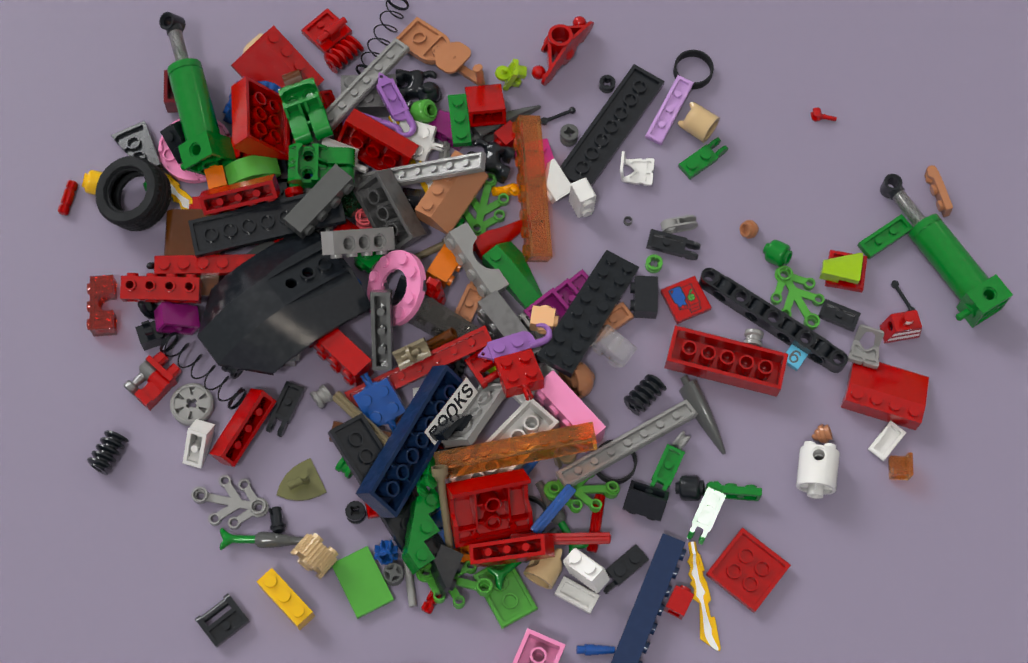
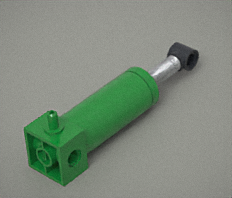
[159,12,236,175]
[880,174,1013,328]

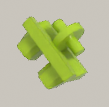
[495,58,527,91]

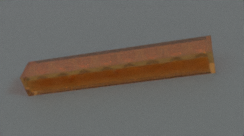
[512,115,553,262]
[434,422,598,478]

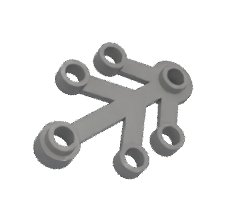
[191,475,269,530]

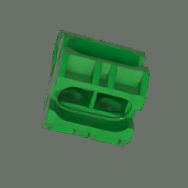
[278,77,334,146]
[288,143,355,191]

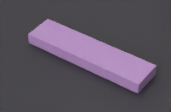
[645,75,694,145]

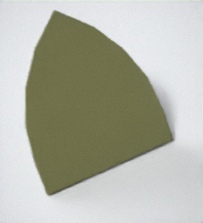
[276,458,327,501]

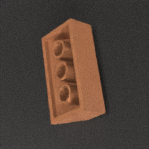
[415,150,489,235]

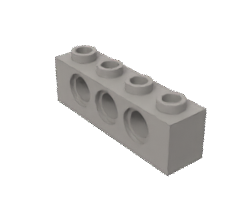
[321,227,395,259]

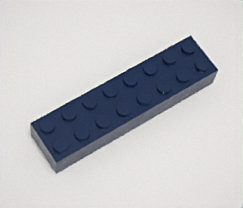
[355,365,463,518]

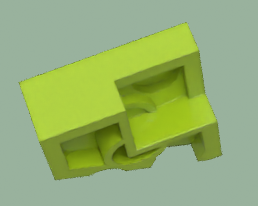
[819,253,863,284]

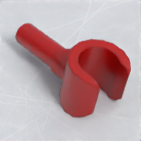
[810,107,837,122]

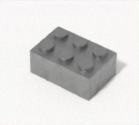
[341,74,396,117]

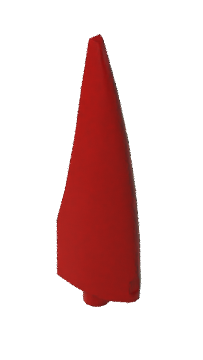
[473,211,538,260]

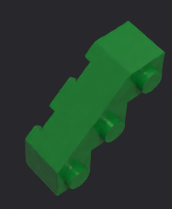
[402,489,440,575]

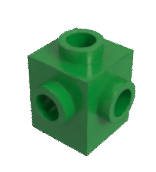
[354,251,383,274]

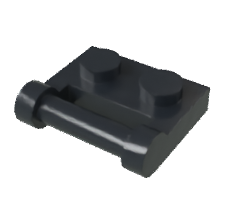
[195,593,250,648]

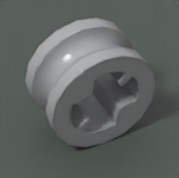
[672,431,691,450]

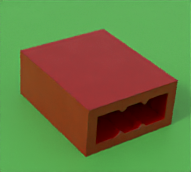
[465,84,506,127]

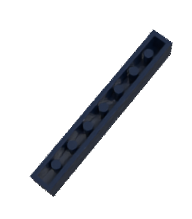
[611,533,687,663]

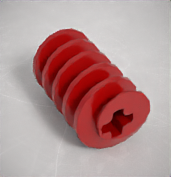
[324,35,364,74]

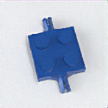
[353,372,406,432]

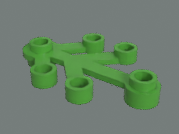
[463,173,509,236]
[770,266,825,330]
[543,475,620,513]
[416,561,493,609]

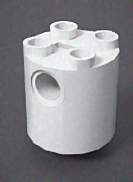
[796,441,840,499]

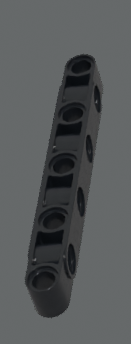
[699,268,848,373]

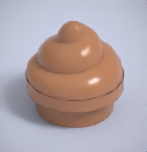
[740,220,759,239]
[812,424,833,443]

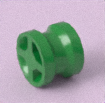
[335,457,353,479]

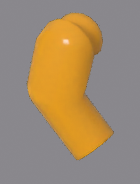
[491,183,520,196]

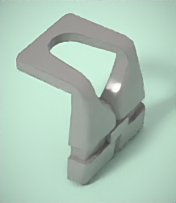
[848,325,884,369]

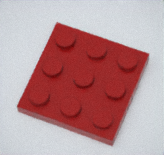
[706,527,791,613]

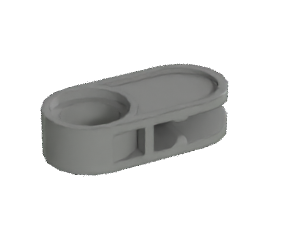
[660,215,698,234]

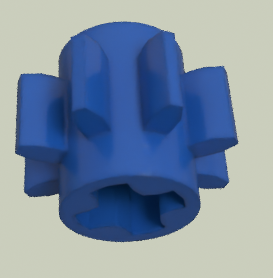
[374,540,399,565]

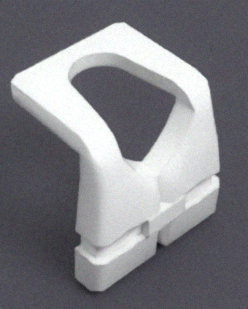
[620,151,655,186]

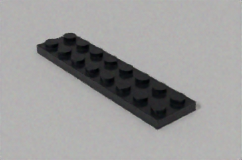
[560,64,665,187]
[188,193,347,258]
[536,250,639,378]
[328,413,446,556]

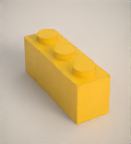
[256,568,315,630]

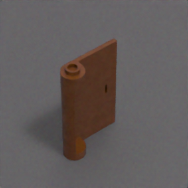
[163,209,223,304]

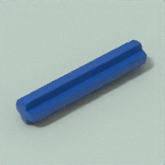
[530,484,576,533]

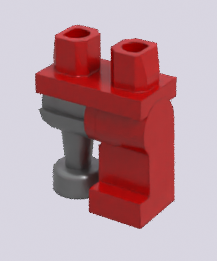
[123,351,182,411]

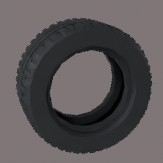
[95,156,172,231]

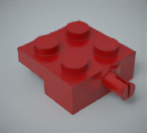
[494,348,544,401]

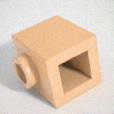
[529,305,559,335]

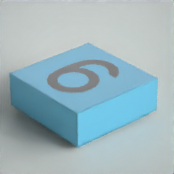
[786,344,808,371]

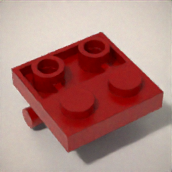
[301,8,352,54]

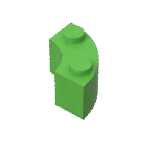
[224,155,281,185]

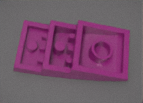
[523,269,589,336]

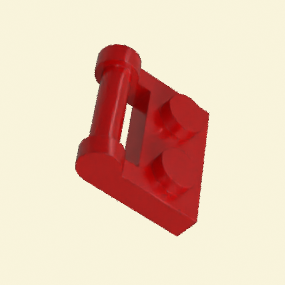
[465,349,499,389]

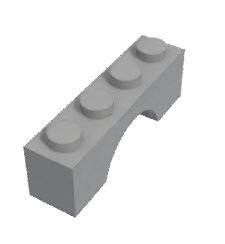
[443,222,509,298]

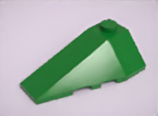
[482,242,543,309]

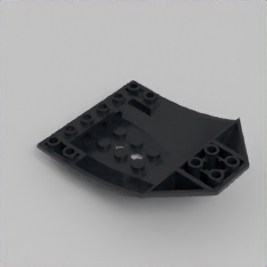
[197,231,371,376]

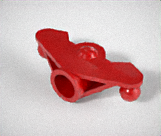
[531,16,594,86]

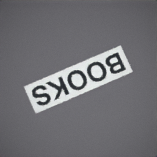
[424,377,478,445]

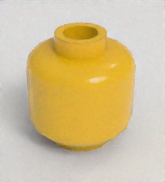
[82,170,103,195]

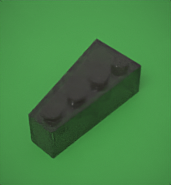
[408,295,491,357]

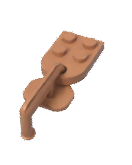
[396,17,485,86]

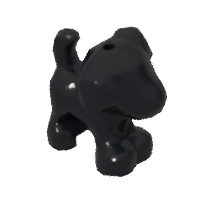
[396,69,442,103]
[467,139,516,184]

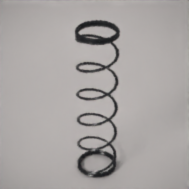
[355,0,409,75]
[160,332,247,410]

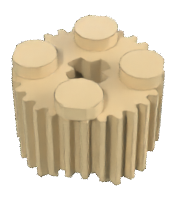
[290,533,338,579]

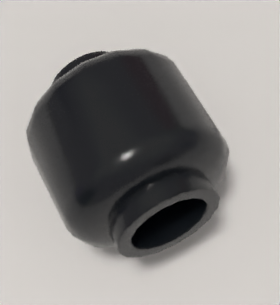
[675,475,705,501]

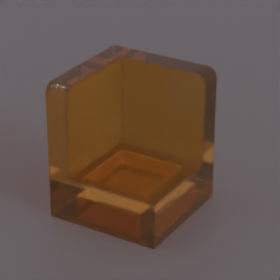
[888,452,914,480]

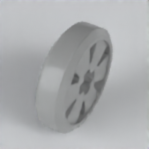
[170,383,214,426]

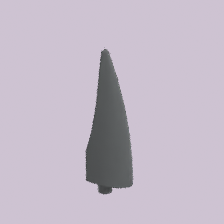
[471,105,541,144]
[679,375,726,455]

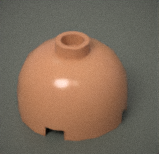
[558,362,595,399]

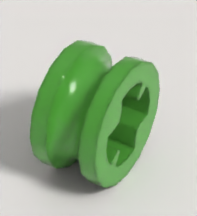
[645,254,663,273]

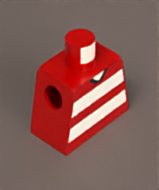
[879,310,922,343]

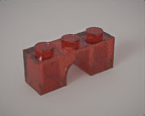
[87,275,117,337]

